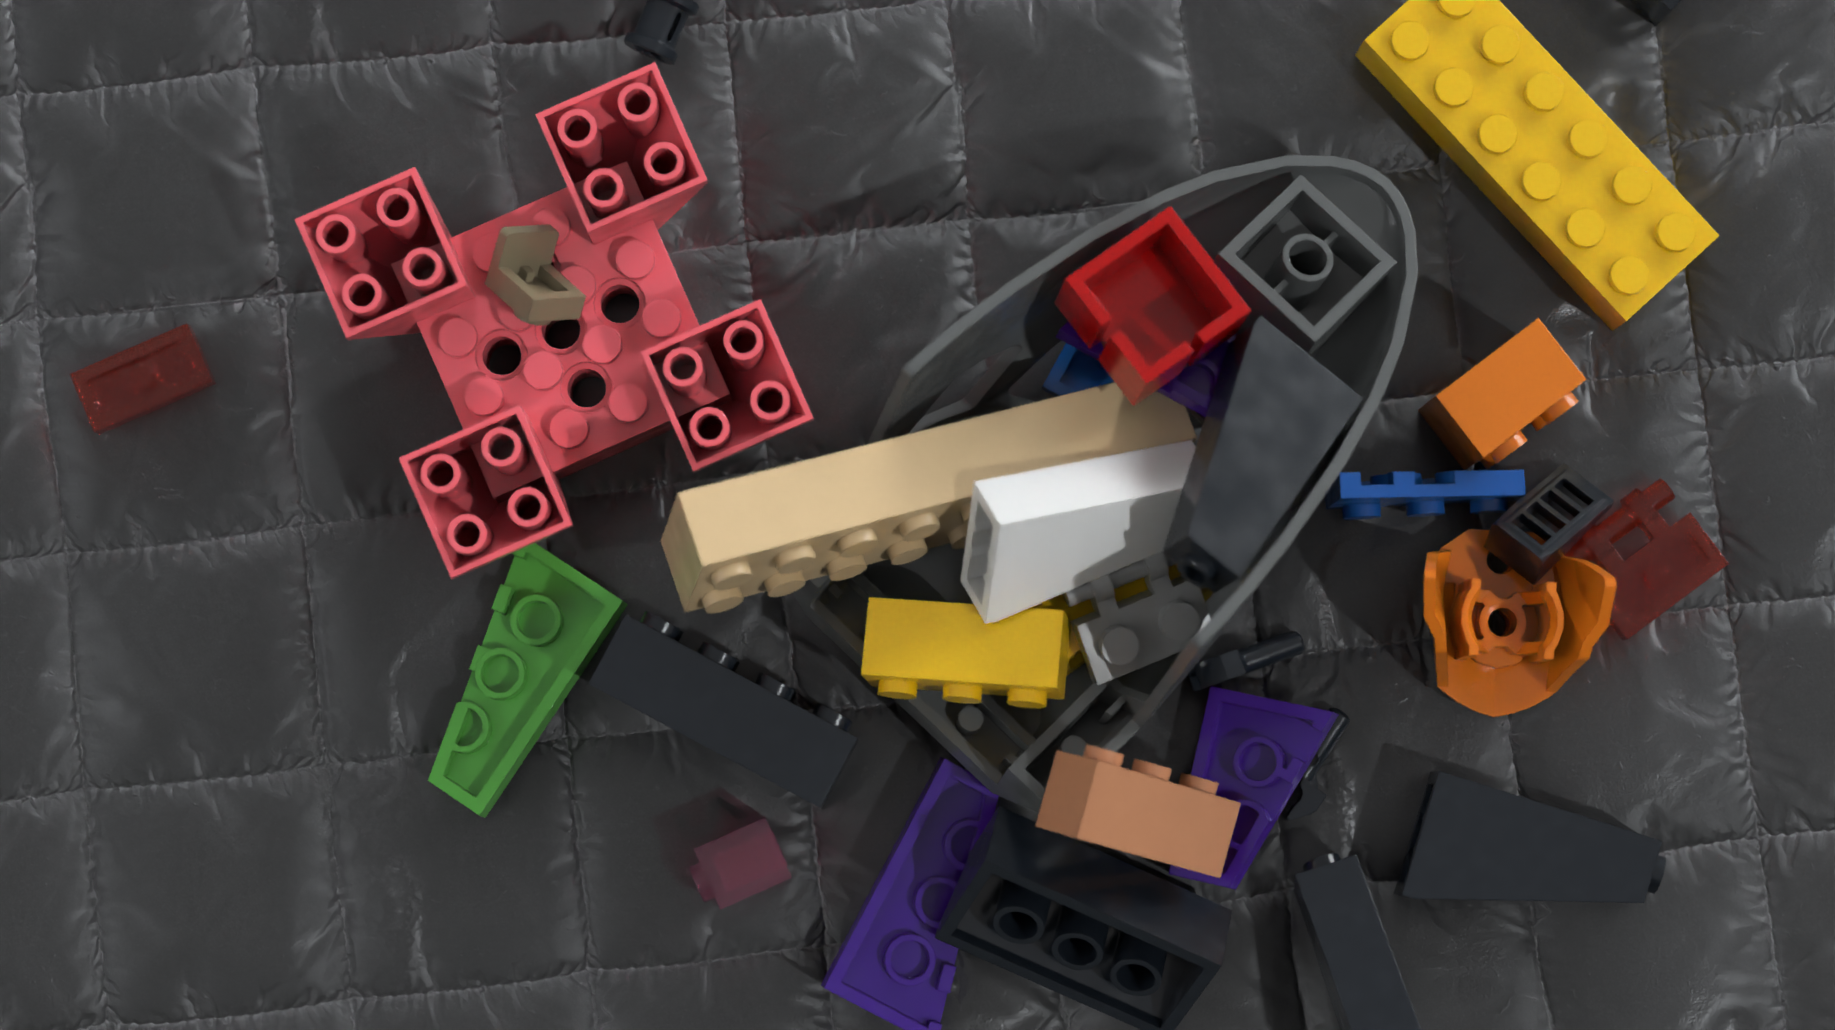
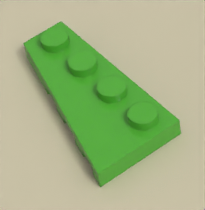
[428,543,628,818]

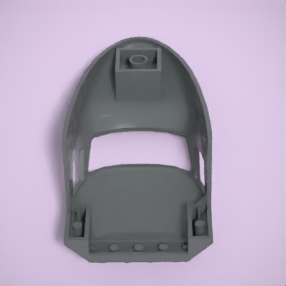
[793,155,1418,813]

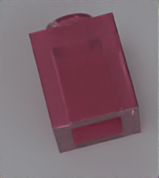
[689,818,793,910]

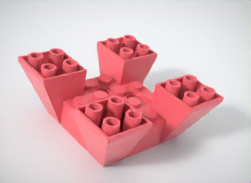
[294,62,814,579]

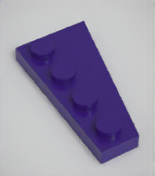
[821,757,999,1030]

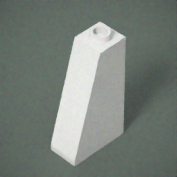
[960,440,1196,624]

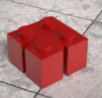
[1054,206,1251,407]

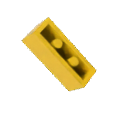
[861,597,1071,708]

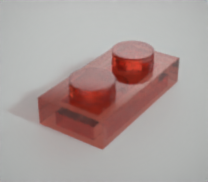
[69,323,216,435]

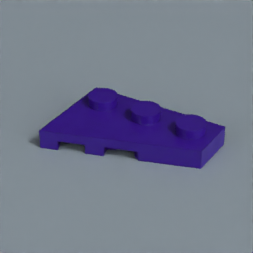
[1169,686,1339,890]

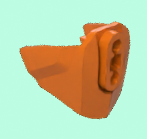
[1423,529,1616,718]

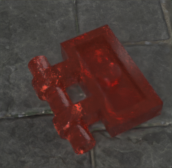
[1564,478,1729,641]

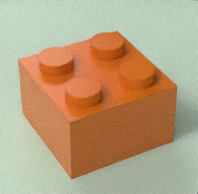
[1418,318,1587,470]

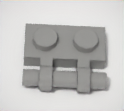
[1062,551,1211,685]

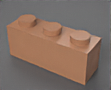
[1035,744,1241,878]

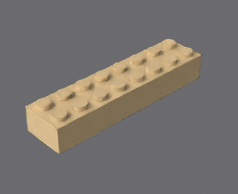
[661,382,1197,614]

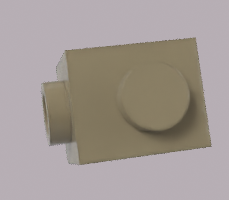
[485,224,586,326]

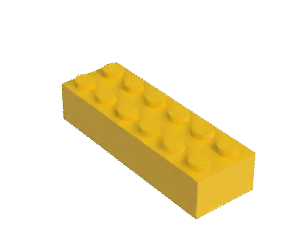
[1355,0,1720,331]

